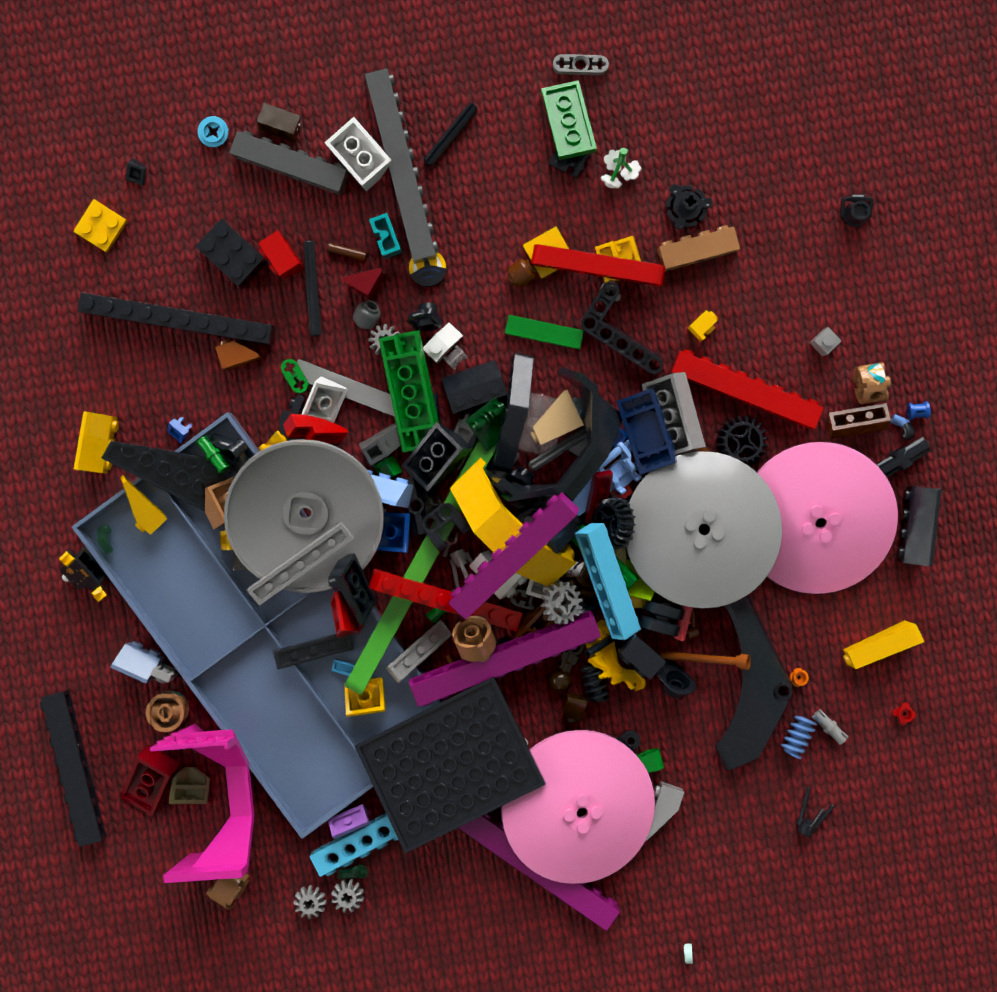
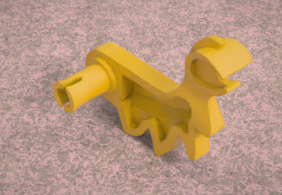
[585,620,646,691]

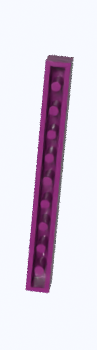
[409,610,601,707]
[458,813,620,931]

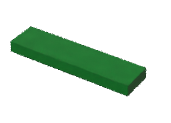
[505,315,584,350]

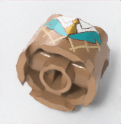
[853,362,891,404]
[146,690,189,732]

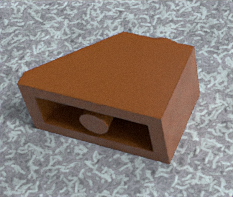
[215,339,262,370]

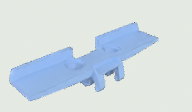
[572,439,642,516]

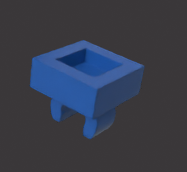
[167,417,192,443]

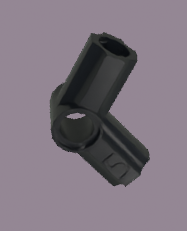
[209,433,249,474]

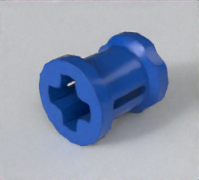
[906,401,931,420]

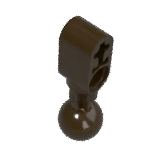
[548,643,586,693]

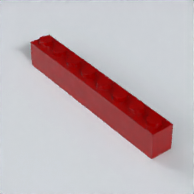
[669,349,824,430]
[369,569,523,632]

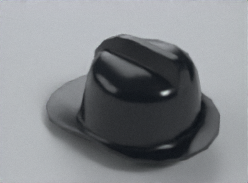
[656,659,696,700]

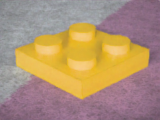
[74,199,128,253]

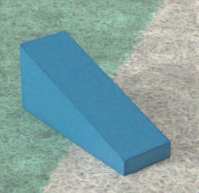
[331,659,355,676]

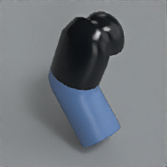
[890,414,915,440]

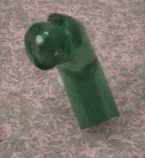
[97,524,114,554]

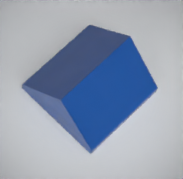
[377,512,410,553]

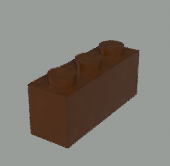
[826,403,891,439]

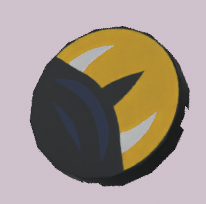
[409,252,447,287]

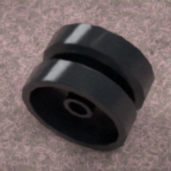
[638,600,685,636]

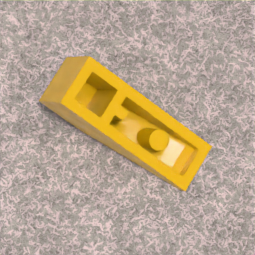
[120,475,167,535]

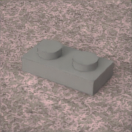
[150,663,179,684]

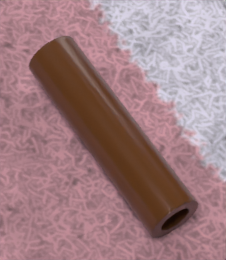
[327,243,367,262]

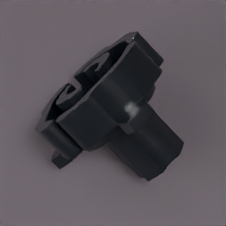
[664,184,713,230]

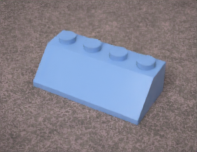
[367,470,414,508]

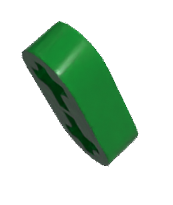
[281,359,309,393]

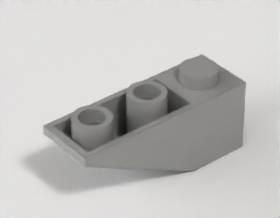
[646,781,684,841]

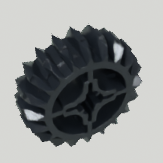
[716,416,768,465]
[591,497,636,550]

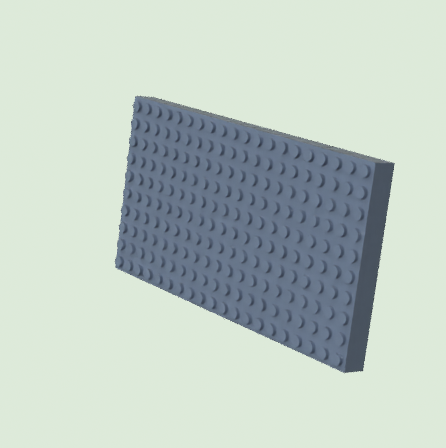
[72,412,444,839]

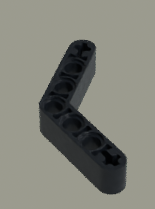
[491,352,533,473]

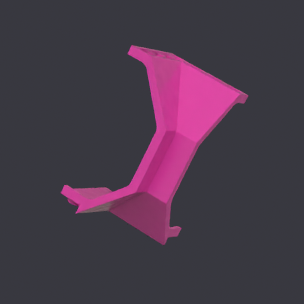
[150,723,254,883]

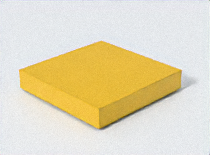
[523,227,569,279]

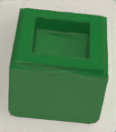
[373,456,402,479]

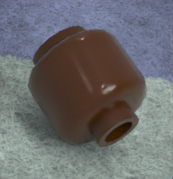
[507,259,536,288]

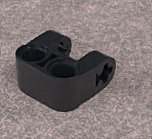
[422,503,471,553]

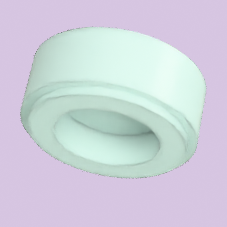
[684,944,693,964]

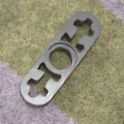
[553,54,609,75]

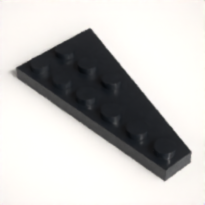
[101,440,233,512]

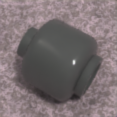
[353,300,381,329]

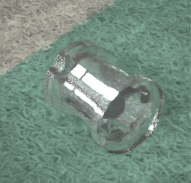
[443,345,468,371]

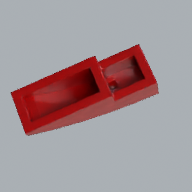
[283,414,348,444]

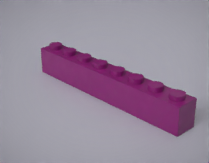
[449,492,579,620]

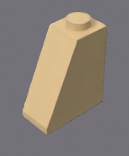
[531,390,584,445]

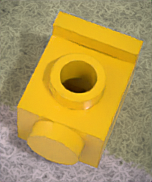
[688,310,719,342]

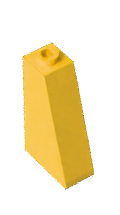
[843,620,924,669]

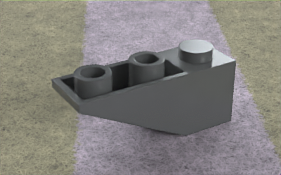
[359,423,401,465]

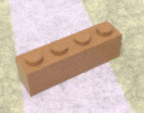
[657,225,740,271]

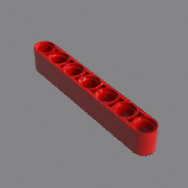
[531,244,666,286]

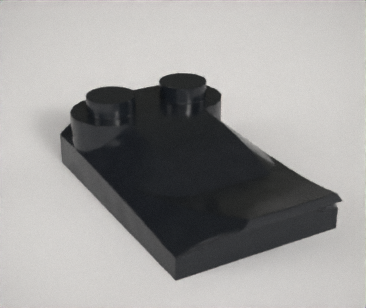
[328,553,376,628]

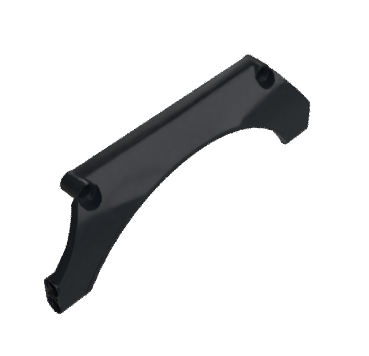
[626,497,793,770]

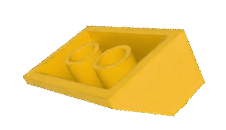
[74,411,119,473]

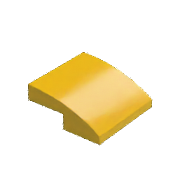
[595,236,641,283]

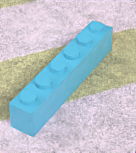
[575,523,641,640]

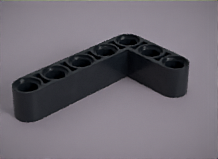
[581,280,664,374]

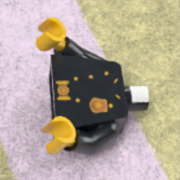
[59,546,107,602]

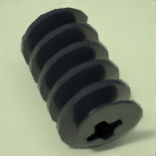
[579,663,611,703]

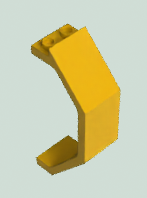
[450,458,576,587]

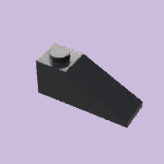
[549,514,581,554]

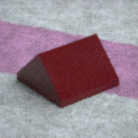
[343,267,385,300]

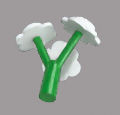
[601,148,642,189]

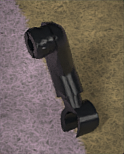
[514,498,542,524]

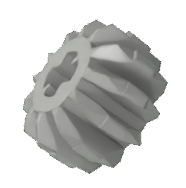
[368,324,400,355]
[331,879,364,913]
[293,885,327,919]

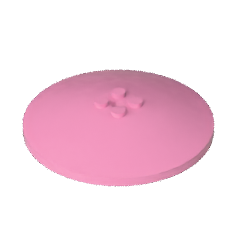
[757,442,898,594]
[501,730,655,884]

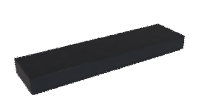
[272,634,353,670]

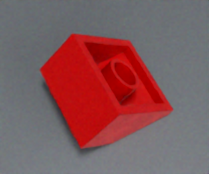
[258,230,305,278]

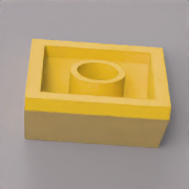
[344,677,387,717]

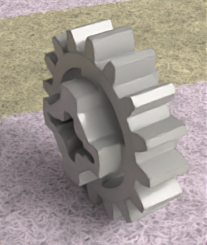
[541,582,583,624]

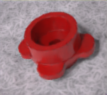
[893,702,916,725]

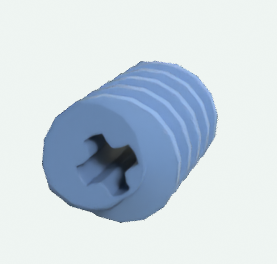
[781,716,818,759]

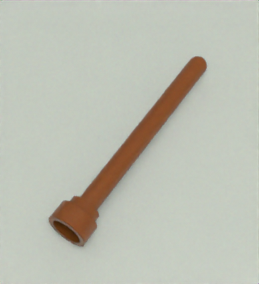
[659,652,751,670]

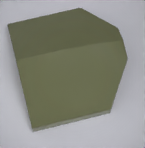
[169,767,210,804]

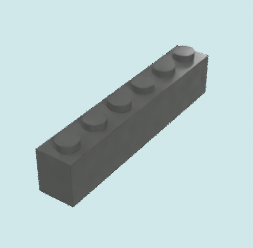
[229,131,348,195]

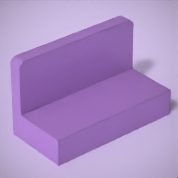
[327,804,370,839]

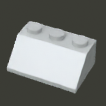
[325,117,392,191]

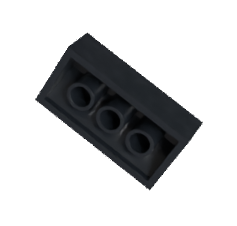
[896,486,942,567]

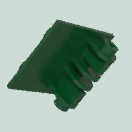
[465,397,506,451]

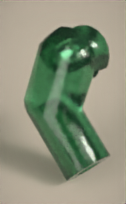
[338,865,368,879]

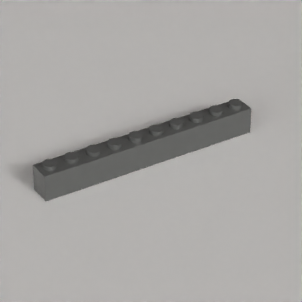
[365,69,439,264]

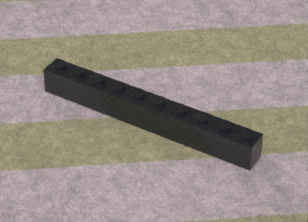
[77,292,275,346]

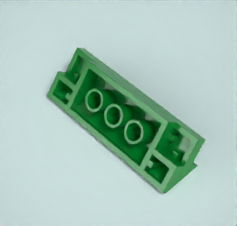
[378,330,439,452]

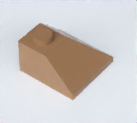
[205,477,234,529]

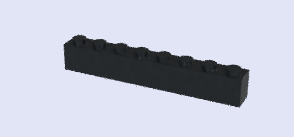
[40,689,107,847]

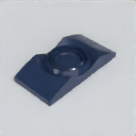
[616,388,677,475]

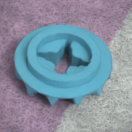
[198,116,229,148]

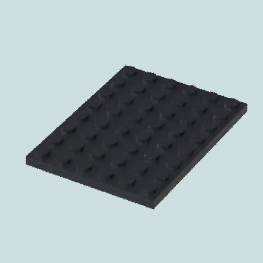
[355,676,546,853]

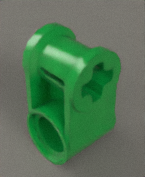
[636,748,664,773]

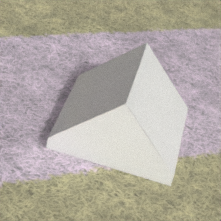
[302,376,348,423]

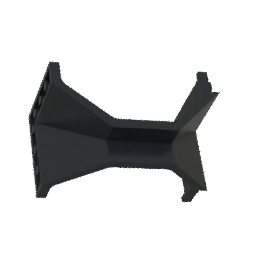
[483,367,622,519]

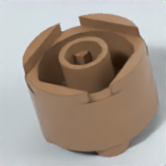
[452,616,496,662]
[206,873,251,910]

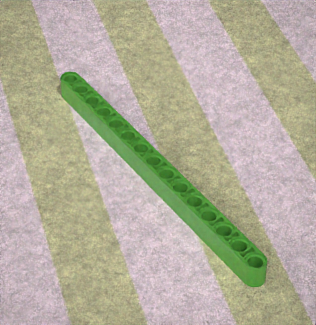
[344,440,496,695]

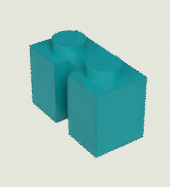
[369,213,402,259]

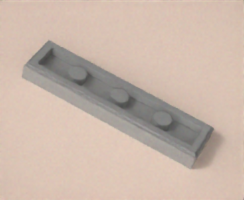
[385,620,452,683]

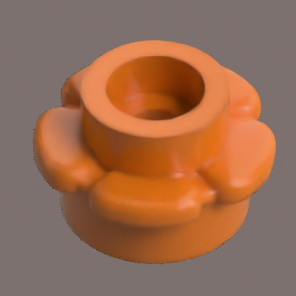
[790,668,809,687]

